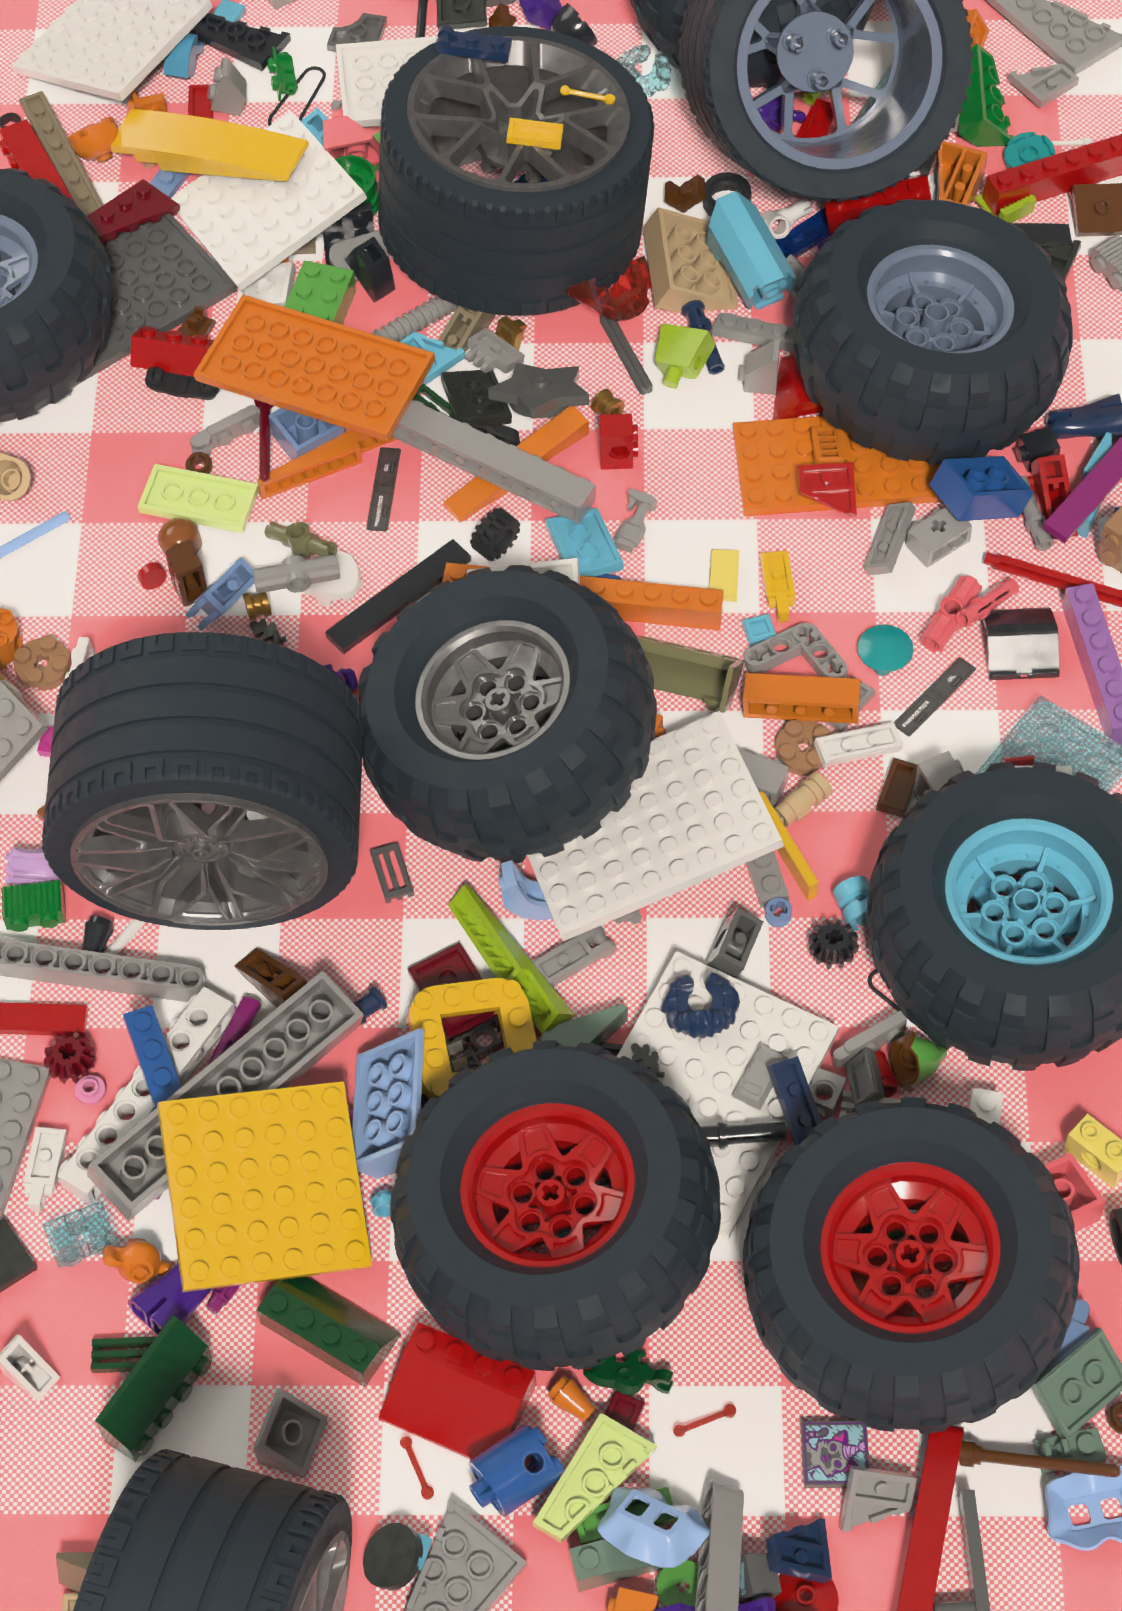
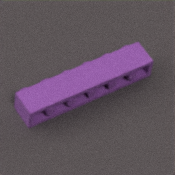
[1062,583,1122,747]

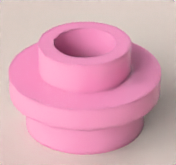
[75,1075,106,1105]

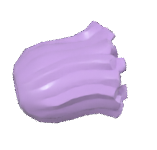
[5,846,62,885]

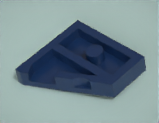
[766,1518,832,1583]

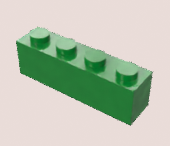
[958,44,1014,147]

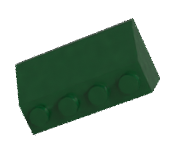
[256,1276,401,1388]
[95,1315,212,1462]

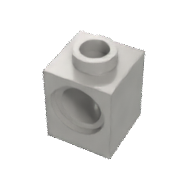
[809,1067,847,1121]

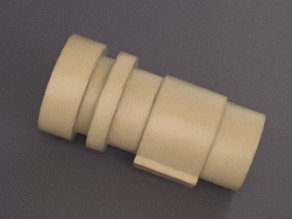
[774,771,833,827]

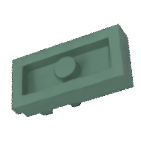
[1033,1427,1107,1475]

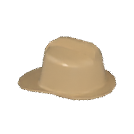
[0,452,32,501]

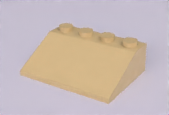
[643,207,739,313]

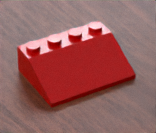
[378,1322,537,1460]

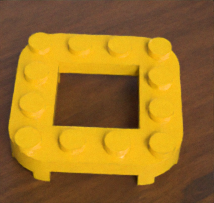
[406,978,537,1100]

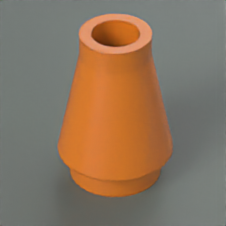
[547,1376,596,1423]

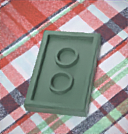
[1031,1328,1122,1439]

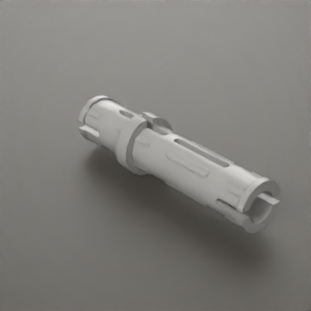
[1021,476,1054,551]

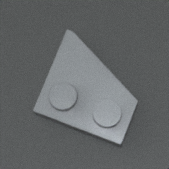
[839,1466,917,1532]

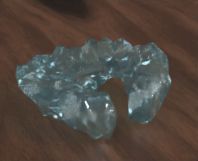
[616,44,672,97]

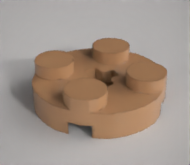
[14,635,72,691]
[775,720,830,776]

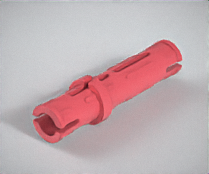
[956,578,1019,628]

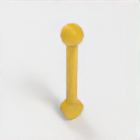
[560,85,615,104]

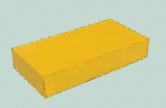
[506,118,564,150]

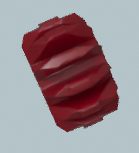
[43,1031,96,1084]

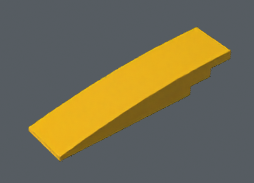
[110,109,309,182]

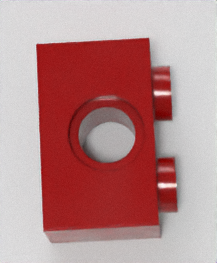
[599,414,638,470]

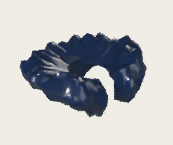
[661,972,740,1039]

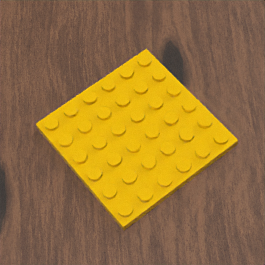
[157,1081,372,1292]

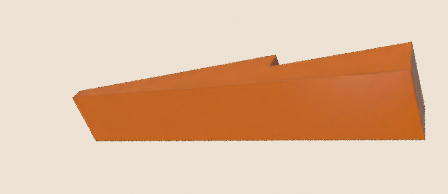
[443,406,589,523]
[257,430,397,500]

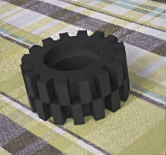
[470,508,521,561]

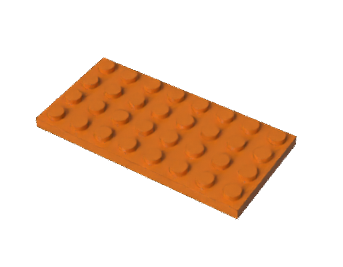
[193,294,435,441]
[733,416,943,517]

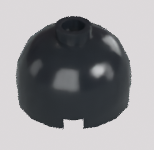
[551,3,598,46]

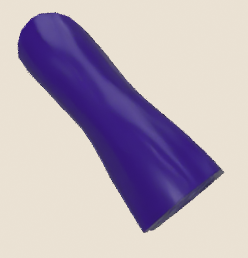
[127,1263,212,1335]

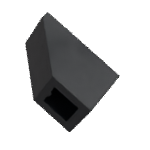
[344,237,396,303]

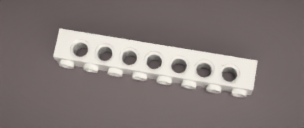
[57,987,235,1206]

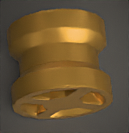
[591,389,625,415]
[243,592,272,621]

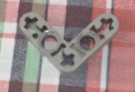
[744,623,848,678]

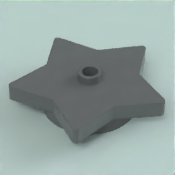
[488,363,589,419]

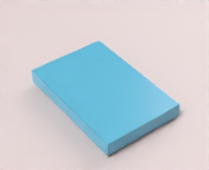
[545,508,624,577]

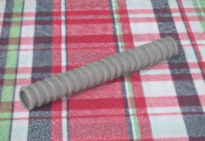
[371,296,458,342]

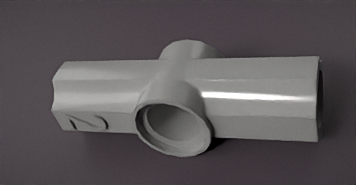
[252,555,340,594]

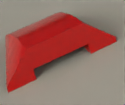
[773,355,824,420]

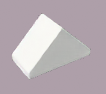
[0,1334,61,1402]

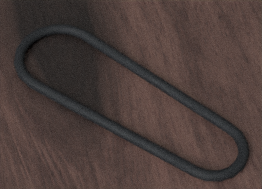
[268,66,326,126]

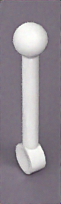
[1051,137,1093,146]

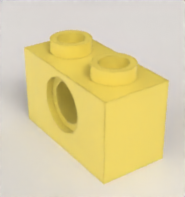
[1064,1113,1122,1188]

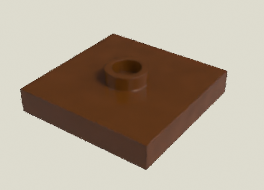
[1072,183,1122,237]

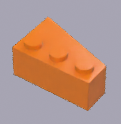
[936,141,988,206]

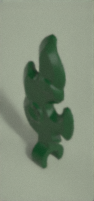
[583,1348,673,1395]

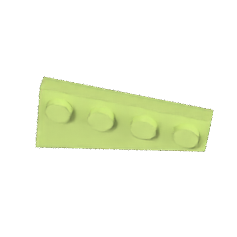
[533,1413,657,1543]

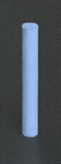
[0,511,70,559]

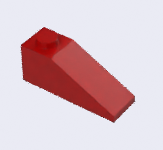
[1030,454,1078,540]

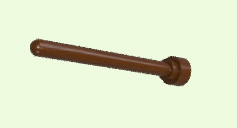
[960,1440,1121,1478]

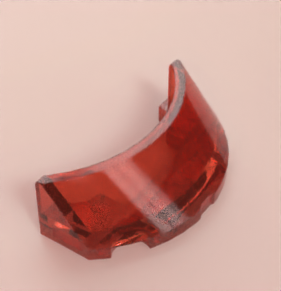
[564,256,652,322]

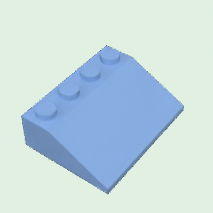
[352,1028,424,1179]

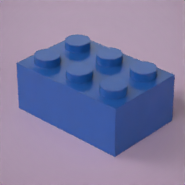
[929,456,1034,521]

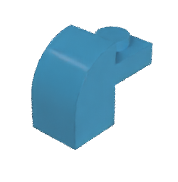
[164,33,205,78]

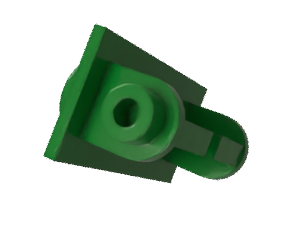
[268,47,298,101]

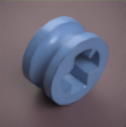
[765,897,792,928]

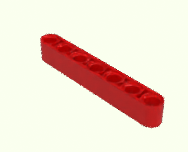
[897,1425,964,1611]

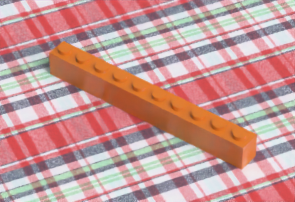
[442,562,724,631]

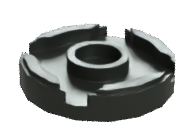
[362,1523,423,1591]

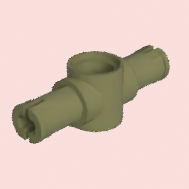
[264,521,337,558]

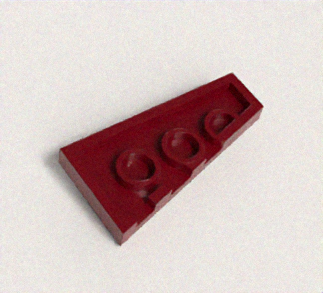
[86,179,180,243]

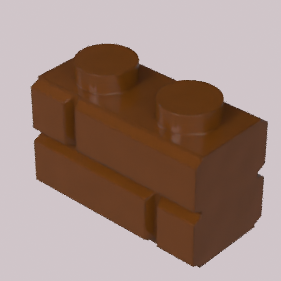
[165,542,207,606]

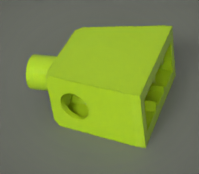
[655,323,716,389]

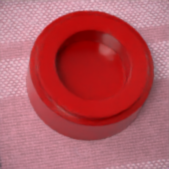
[137,562,167,590]

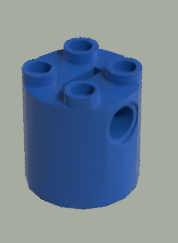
[468,1424,564,1518]

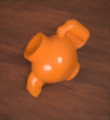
[102,1238,173,1284]

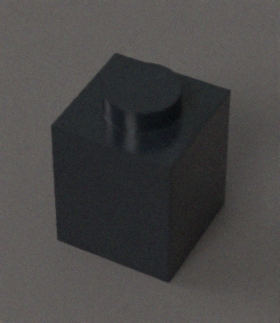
[1015,427,1061,472]

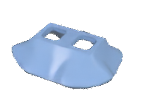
[1045,1465,1122,1551]
[598,1487,710,1568]

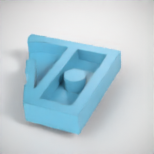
[400,332,466,385]

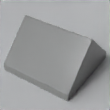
[253,1388,328,1477]

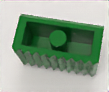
[1,880,66,932]

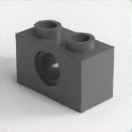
[706,908,764,978]

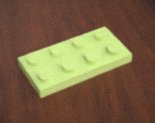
[137,464,259,533]

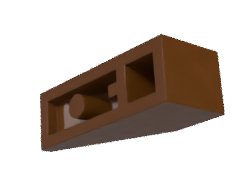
[234,948,307,1008]

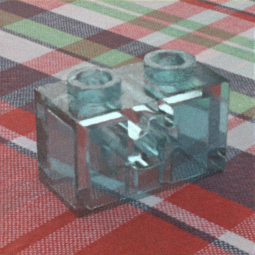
[42,1201,118,1268]

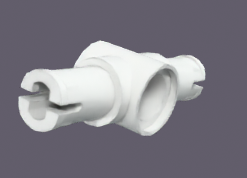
[762,197,813,239]

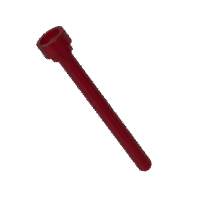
[254,399,274,482]

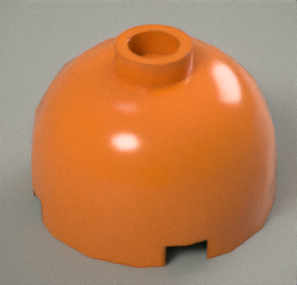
[66,116,118,163]

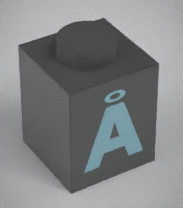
[739,1553,782,1604]

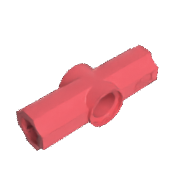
[920,575,982,653]

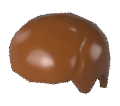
[157,518,202,554]

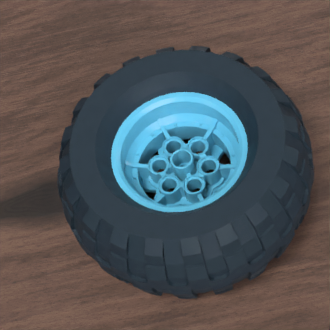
[866,762,1122,1071]

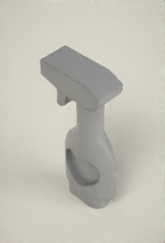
[614,488,657,553]

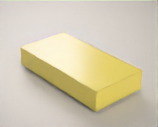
[709,549,739,602]

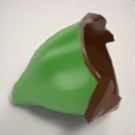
[889,1030,947,1093]

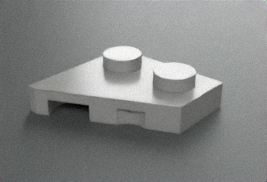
[1008,63,1079,108]

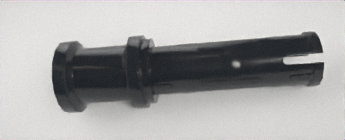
[700,1121,787,1150]

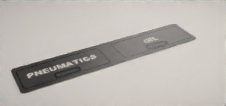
[366,447,401,532]
[894,657,976,737]

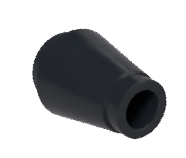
[82,915,113,953]

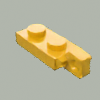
[760,550,795,623]

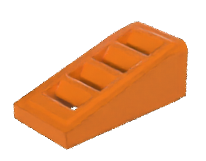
[810,426,844,464]

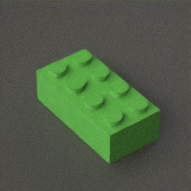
[285,260,356,325]

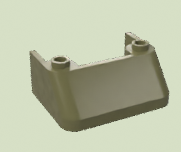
[636,635,744,713]

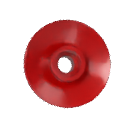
[773,1574,839,1611]

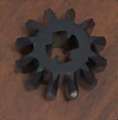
[808,918,859,970]

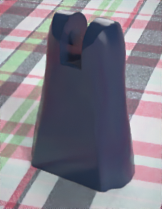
[1046,393,1122,439]

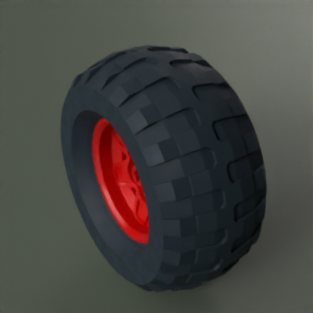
[390,1040,721,1371]
[742,1097,1080,1433]

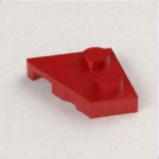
[797,462,857,517]

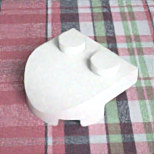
[302,550,362,607]

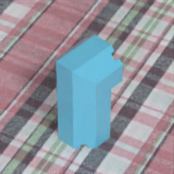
[706,191,797,309]

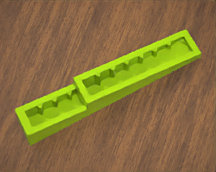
[448,884,575,1034]

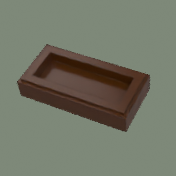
[876,758,917,818]

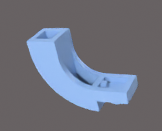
[499,860,553,921]

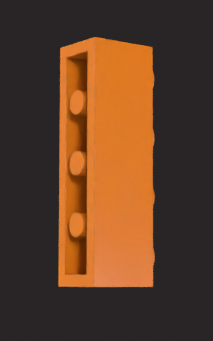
[743,673,861,724]

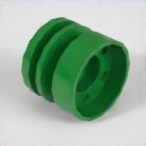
[335,155,379,217]

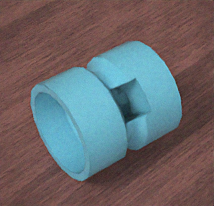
[833,876,869,932]

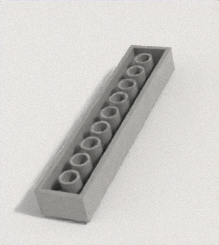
[87,970,364,1221]

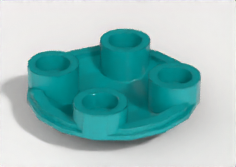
[857,625,914,676]

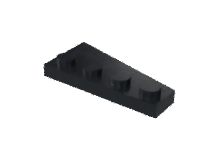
[189,13,291,71]

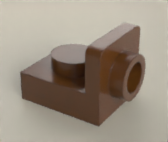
[665,174,705,213]

